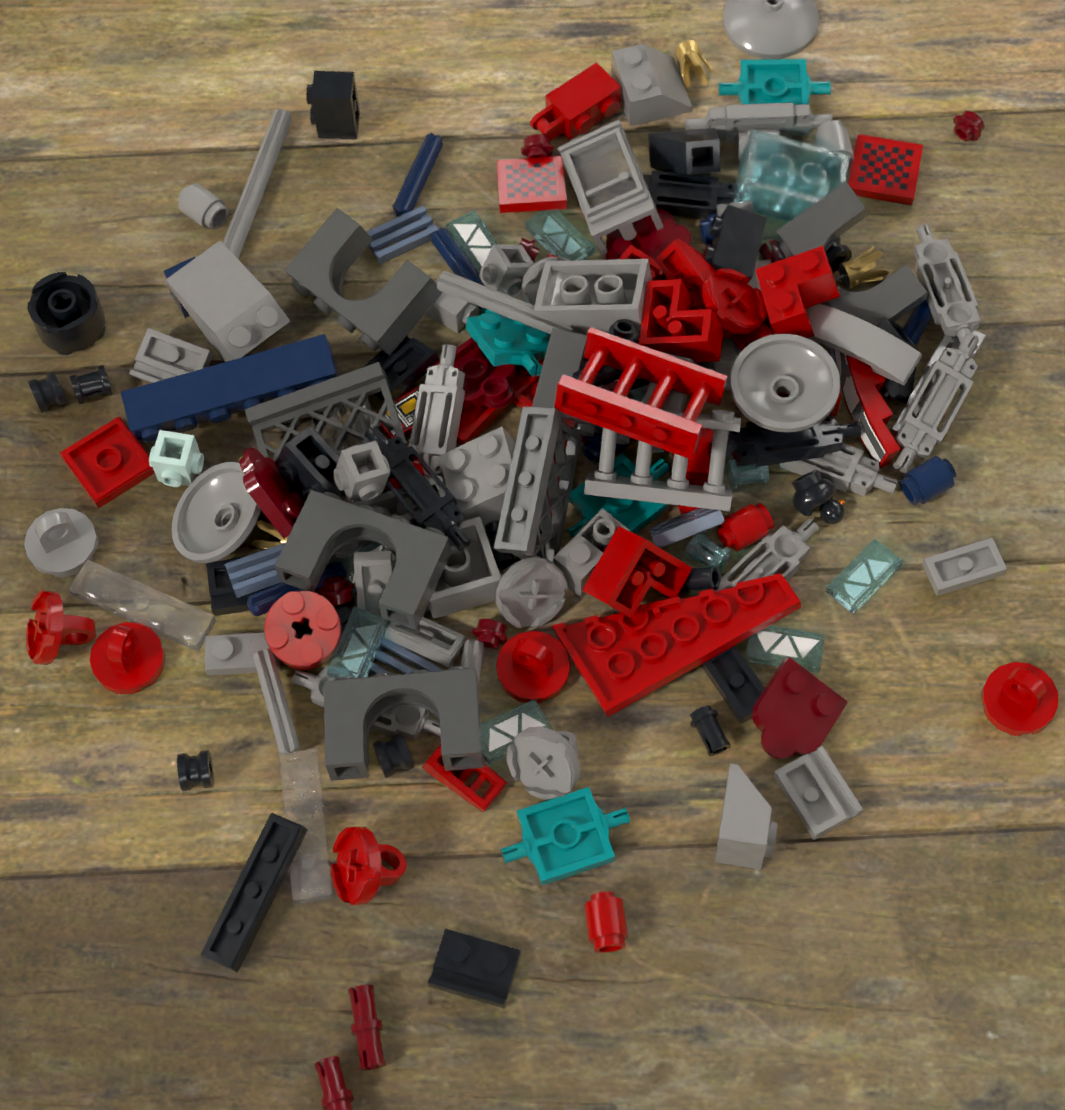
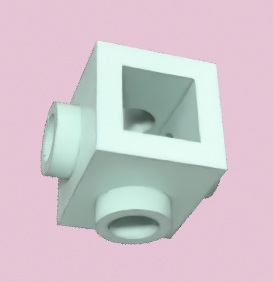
[149,430,204,487]

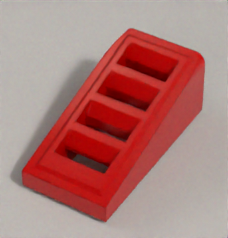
[422,744,508,812]

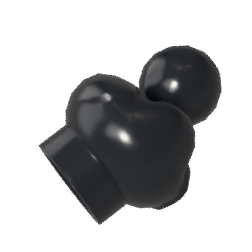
[792,470,845,524]

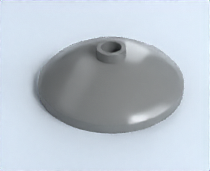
[723,0,819,59]
[730,334,840,432]
[172,462,261,563]

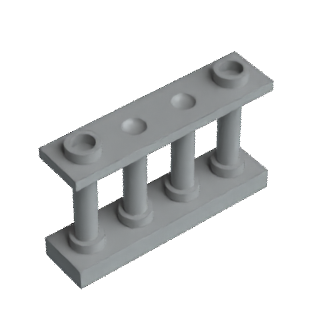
[584,409,741,511]

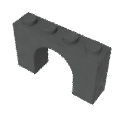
[777,181,929,326]
[284,208,443,356]
[532,328,693,452]
[275,490,451,630]
[324,666,484,781]

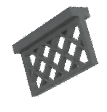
[245,362,408,461]
[494,407,582,563]

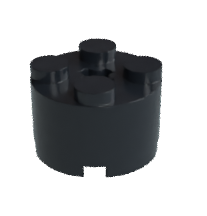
[27,272,105,355]

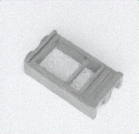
[558,120,664,255]

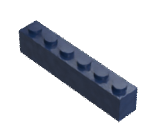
[121,334,339,442]

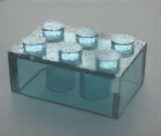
[733,129,850,222]

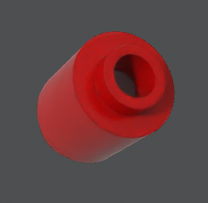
[717,503,774,552]
[584,891,628,953]

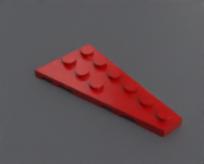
[552,573,801,717]

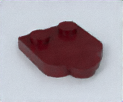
[605,209,691,260]
[426,337,517,409]
[239,447,305,539]
[752,657,848,759]

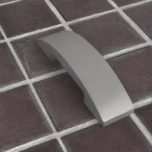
[807,304,922,385]

